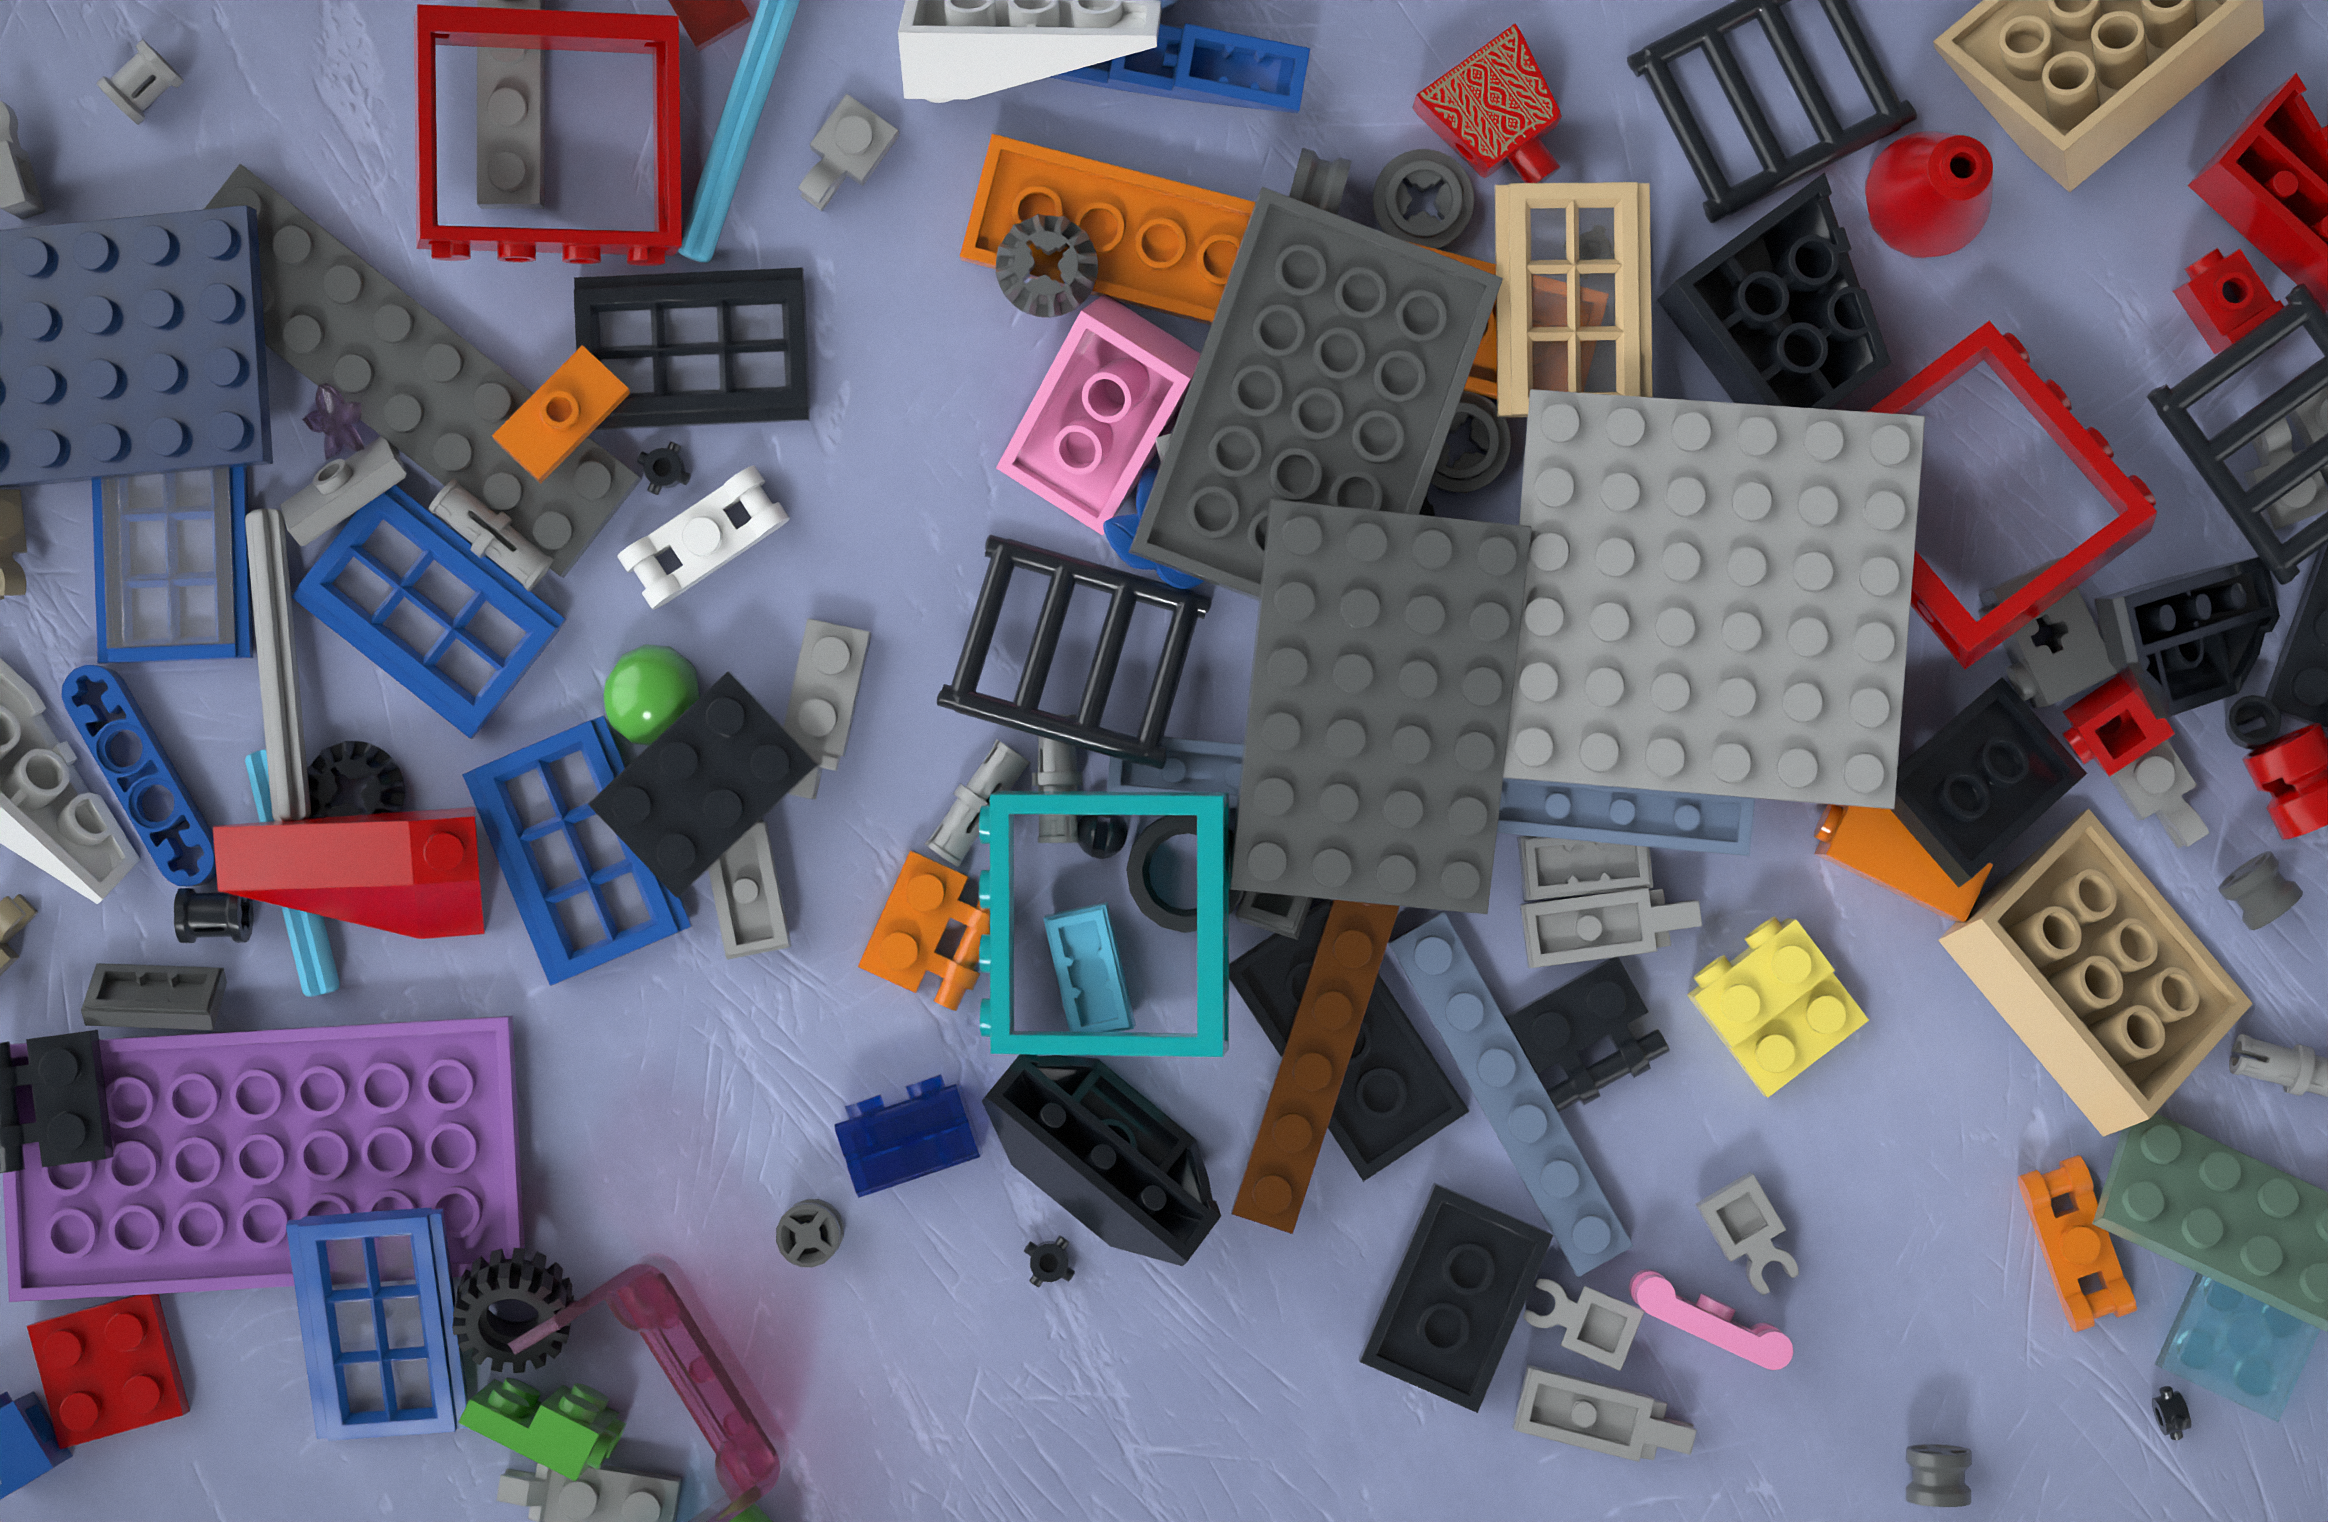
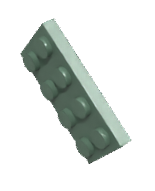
[2092,1113,2328,1332]

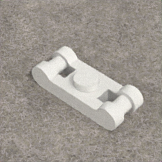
[617,465,790,610]

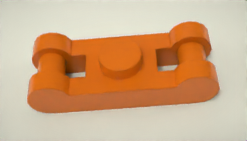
[2017,1155,2137,1333]

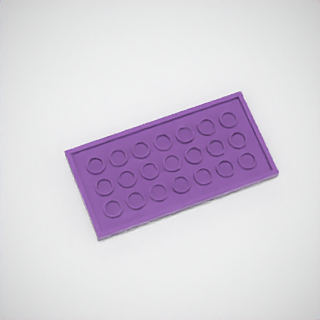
[3,1016,525,1302]

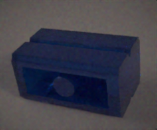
[834,1074,983,1198]

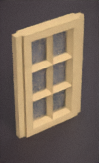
[1494,182,1653,417]

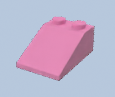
[996,295,1200,535]

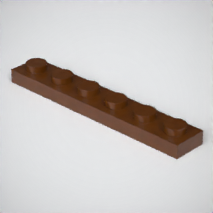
[1231,899,1400,1234]

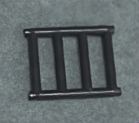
[1627,0,1917,223]
[2147,283,2328,585]
[936,535,1212,770]

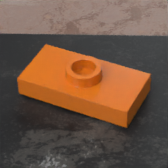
[492,345,630,484]

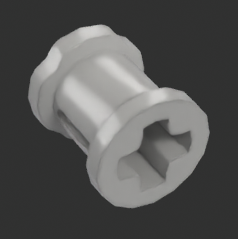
[96,39,184,125]

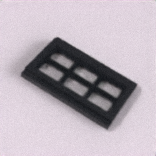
[574,267,810,430]

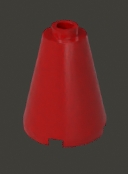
[1865,131,1993,258]

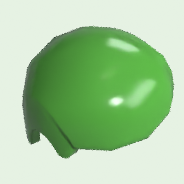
[603,644,700,746]

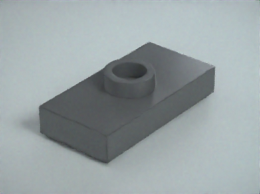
[81,963,227,1030]

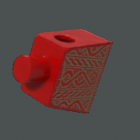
[1412,24,1562,183]

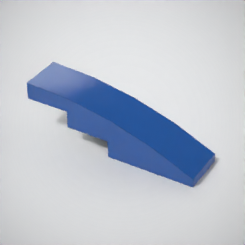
[1049,23,1310,113]

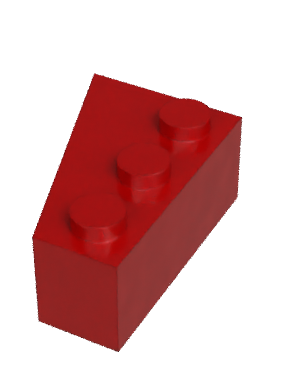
[2187,72,2328,312]

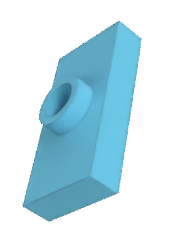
[1043,902,1136,1032]

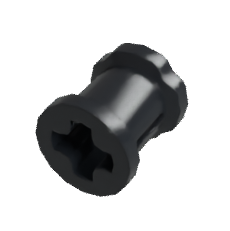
[174,888,254,943]

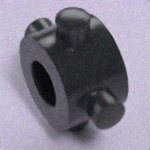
[637,441,691,495]
[1024,1236,1075,1287]
[2151,1386,2191,1440]

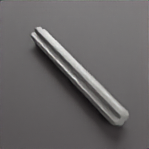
[245,509,311,821]

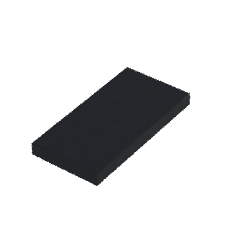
[1229,899,1469,1182]

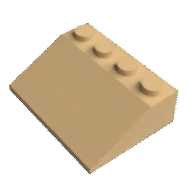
[1933,0,2265,192]
[1938,808,2253,1137]

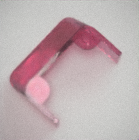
[508,1253,789,1522]

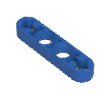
[61,665,217,887]

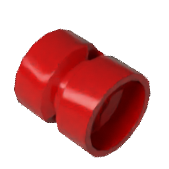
[2242,723,2328,840]

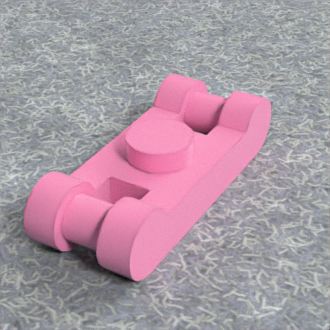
[1629,1269,1793,1370]

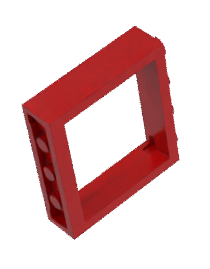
[414,4,682,266]
[1866,320,2157,669]

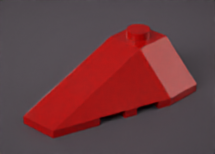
[213,807,485,939]

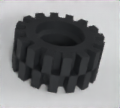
[452,1248,574,1373]

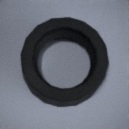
[1126,815,1244,933]

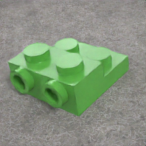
[458,1377,627,1482]

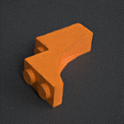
[1813,804,1993,922]

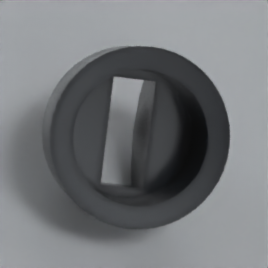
[2225,695,2281,749]
[1078,815,1127,859]

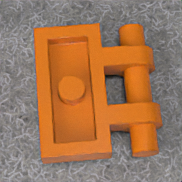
[858,850,990,1011]

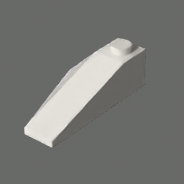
[898,0,1161,103]
[0,658,140,904]

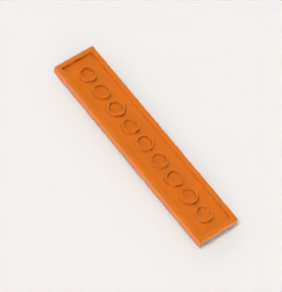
[960,134,1609,400]

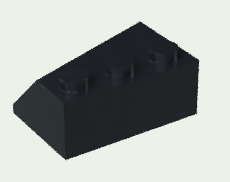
[1657,172,1891,409]

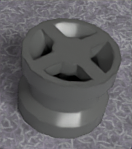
[1289,148,1352,215]
[2218,851,2303,930]
[776,1199,844,1268]
[1906,1444,1972,1507]

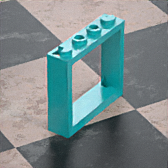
[979,791,1229,1057]

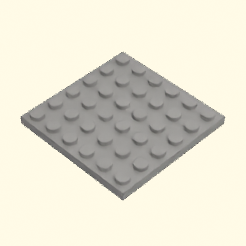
[1503,389,1925,809]

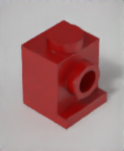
[2173,247,2284,354]
[2062,673,2175,777]

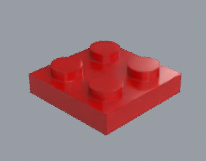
[27,1294,190,1450]

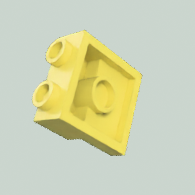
[1687,916,1869,1097]

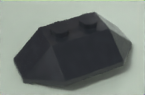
[2095,556,2280,719]
[982,1054,1221,1266]

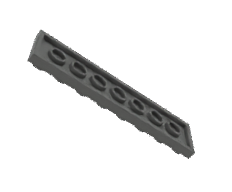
[204,164,642,578]

